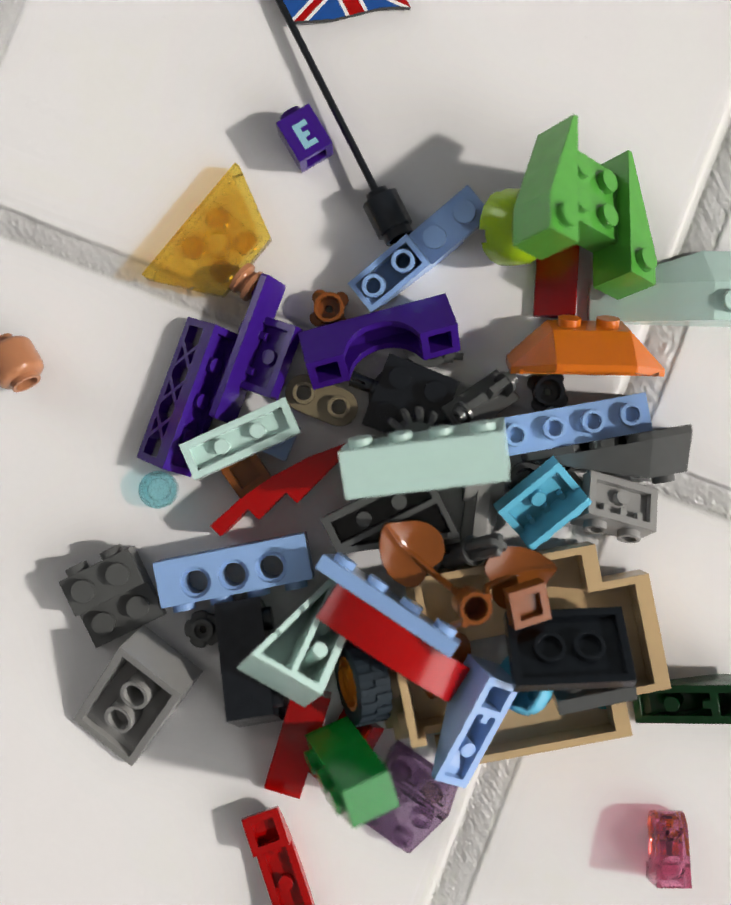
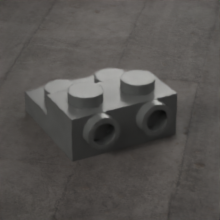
[59,544,167,648]

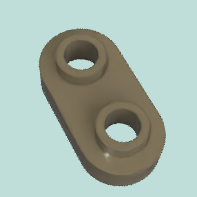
[285,374,358,427]

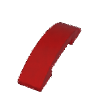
[315,583,470,702]
[241,806,315,905]

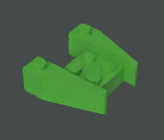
[513,114,657,300]

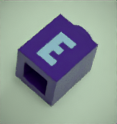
[276,103,334,173]

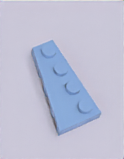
[315,552,461,658]

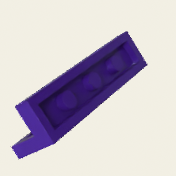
[137,317,238,477]

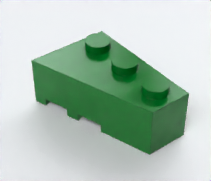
[304,716,400,828]

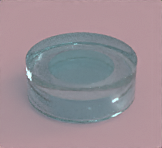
[139,471,179,509]

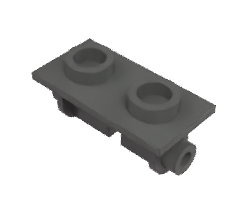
[440,369,520,425]

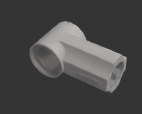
[460,481,505,541]

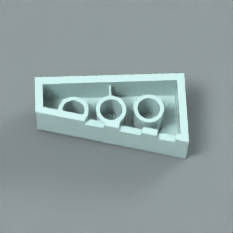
[338,417,510,500]

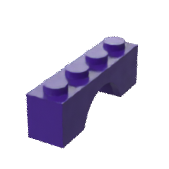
[298,293,461,390]

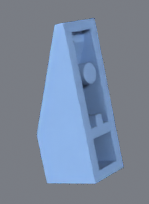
[431,654,518,788]

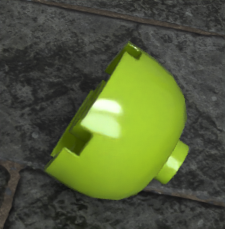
[479,188,537,266]

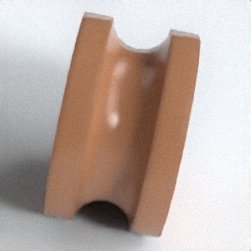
[229,263,263,301]

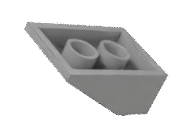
[73,624,203,766]

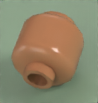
[0,333,44,392]

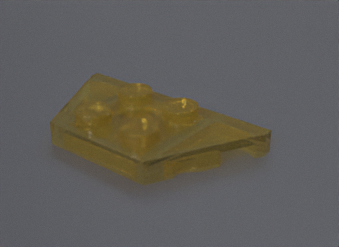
[142,163,272,298]

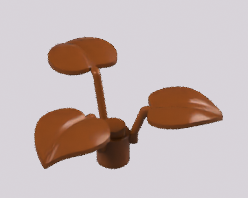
[379,520,558,699]

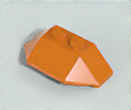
[506,315,665,377]

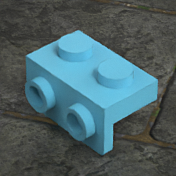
[493,456,592,550]

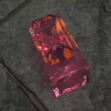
[646,810,692,889]

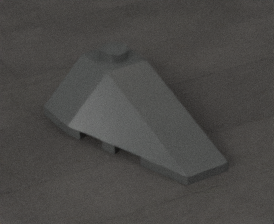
[521,424,692,484]

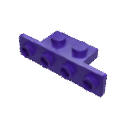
[209,273,303,423]

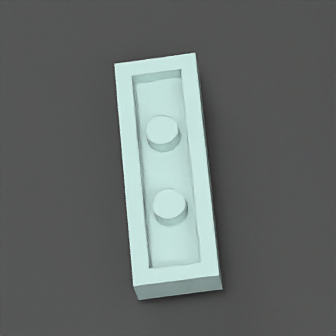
[179,397,302,481]

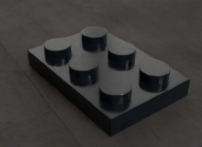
[503,607,637,692]

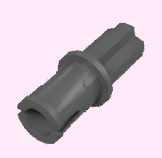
[440,532,507,569]

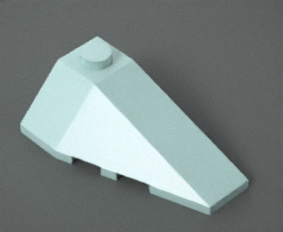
[588,251,731,327]

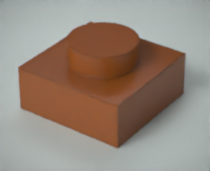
[220,454,272,498]
[502,578,552,631]

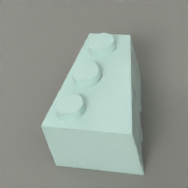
[236,579,346,707]

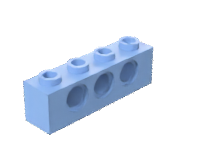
[504,392,653,456]
[152,531,315,613]

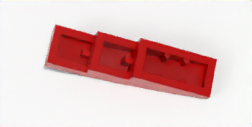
[210,443,346,537]

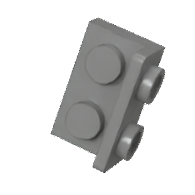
[570,470,658,543]

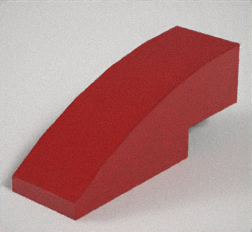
[264,690,332,799]

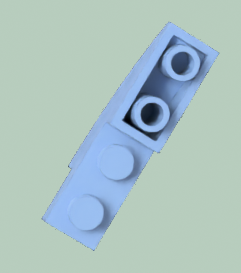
[348,185,484,313]

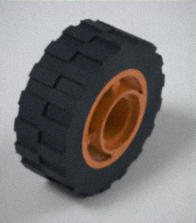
[335,639,393,727]

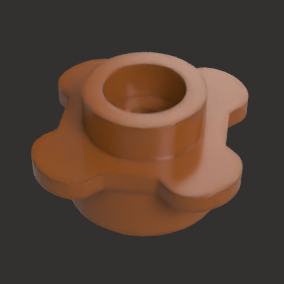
[310,289,349,327]

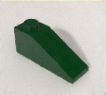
[633,674,731,724]

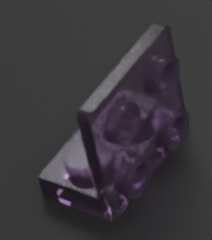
[364,740,458,853]

